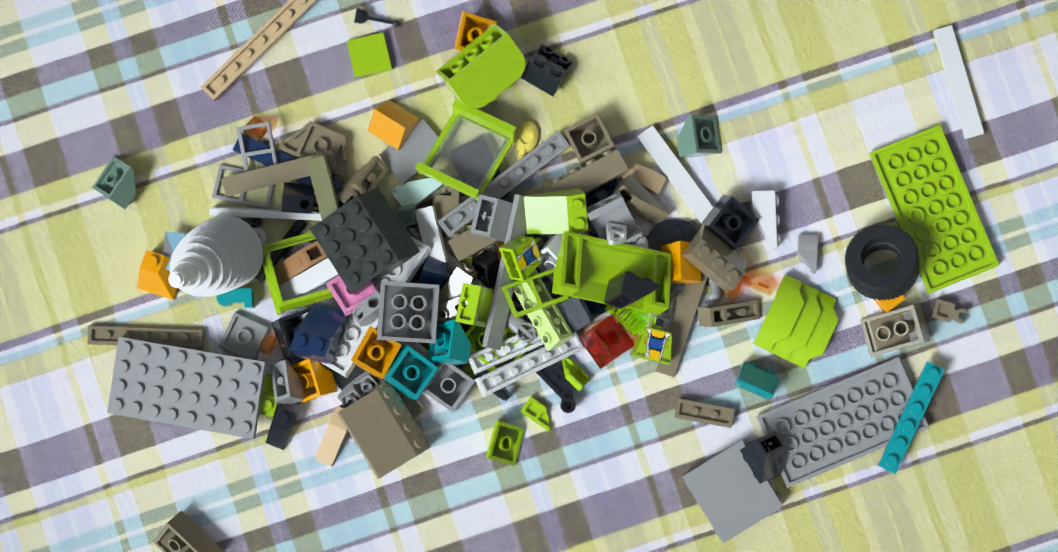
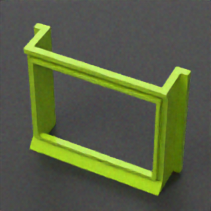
[262,232,334,316]

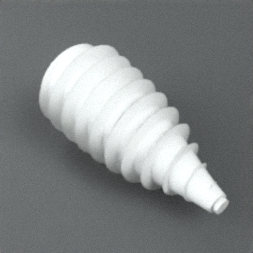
[168,215,263,297]

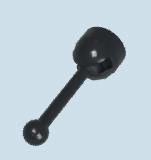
[354,8,400,27]

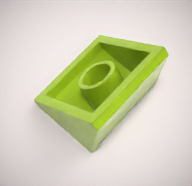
[486,420,525,466]

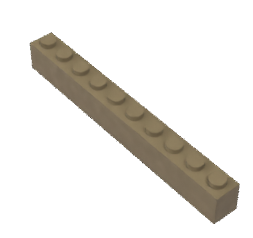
[448,149,629,263]

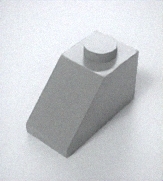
[270,360,304,405]

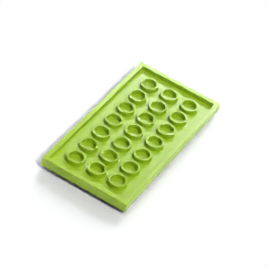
[869,125,999,294]

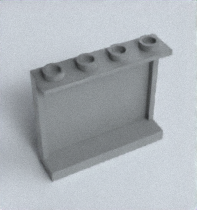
[681,440,783,543]

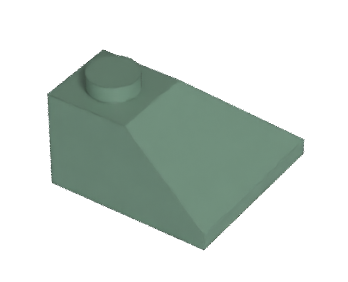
[677,115,721,157]
[92,156,136,210]

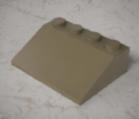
[337,383,431,479]

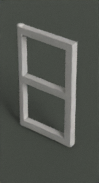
[236,121,278,172]
[212,165,274,209]

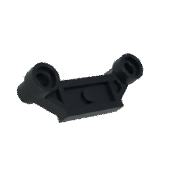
[535,364,576,413]

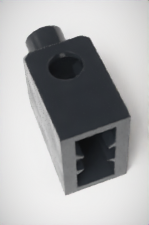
[281,182,318,214]

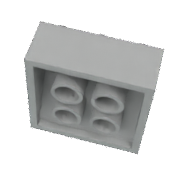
[377,281,439,343]

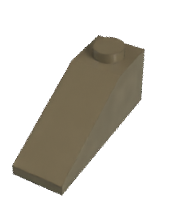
[697,300,760,327]

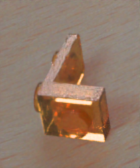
[725,276,772,302]

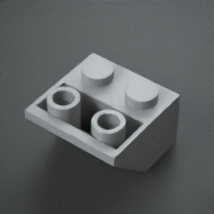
[470,194,513,242]

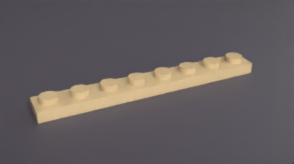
[201,0,318,101]

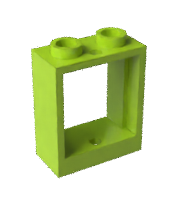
[455,283,494,327]

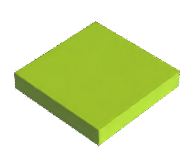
[346,32,392,79]

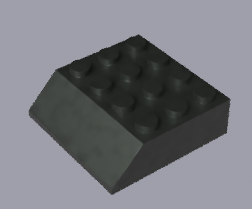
[310,187,420,295]

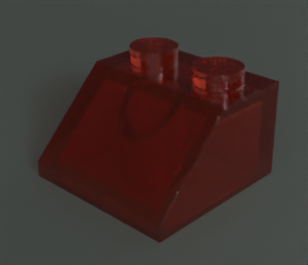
[579,314,635,369]

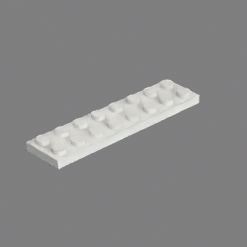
[320,237,432,378]

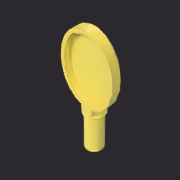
[514,121,538,161]

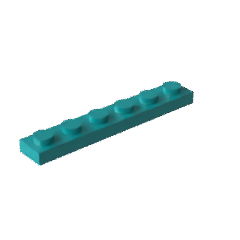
[877,361,945,474]

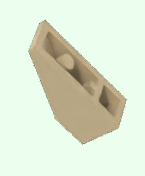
[314,406,348,467]

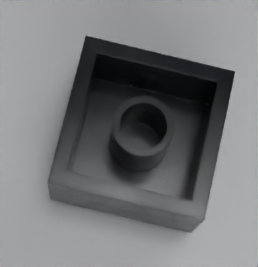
[700,194,759,250]

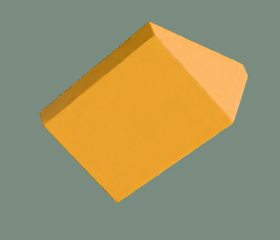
[454,11,497,52]
[367,100,420,150]
[661,241,701,284]

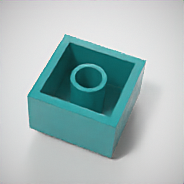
[383,345,438,400]

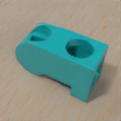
[216,288,254,309]

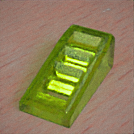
[605,305,647,336]

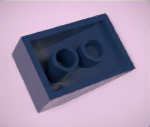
[290,303,349,365]

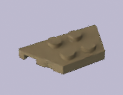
[279,121,347,178]

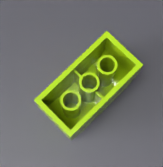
[436,23,525,108]

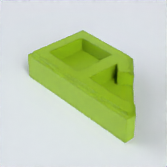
[562,357,591,391]
[520,396,550,432]

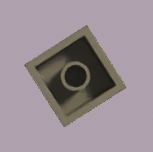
[564,113,616,168]

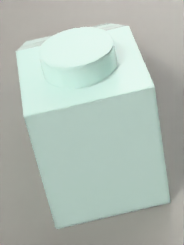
[393,174,452,208]

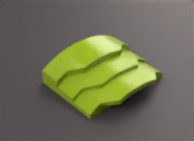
[752,274,838,369]

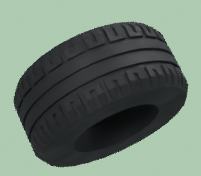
[845,224,920,301]

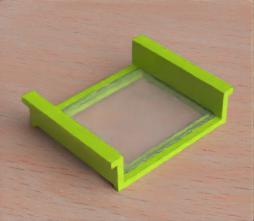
[415,99,516,201]

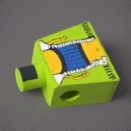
[499,236,543,281]
[630,317,672,365]

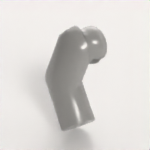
[707,277,722,302]

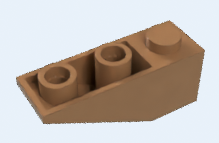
[273,241,328,286]

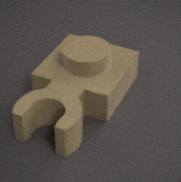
[931,299,968,324]

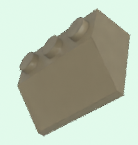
[682,225,747,291]
[153,511,223,552]

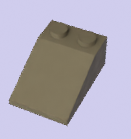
[860,304,931,357]

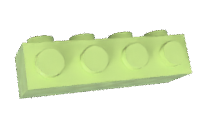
[513,270,573,351]

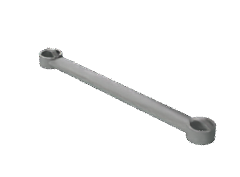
[406,223,537,343]

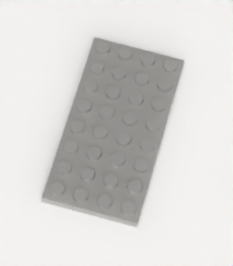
[107,337,267,439]
[756,357,929,488]

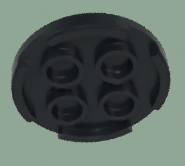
[647,219,698,252]

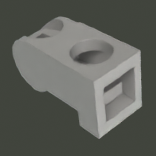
[352,290,380,327]

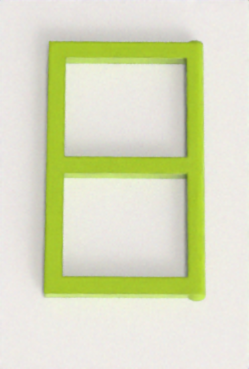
[501,268,569,319]

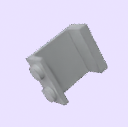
[586,192,642,244]

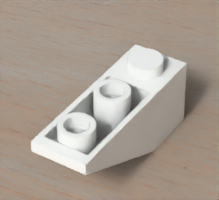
[750,190,780,250]

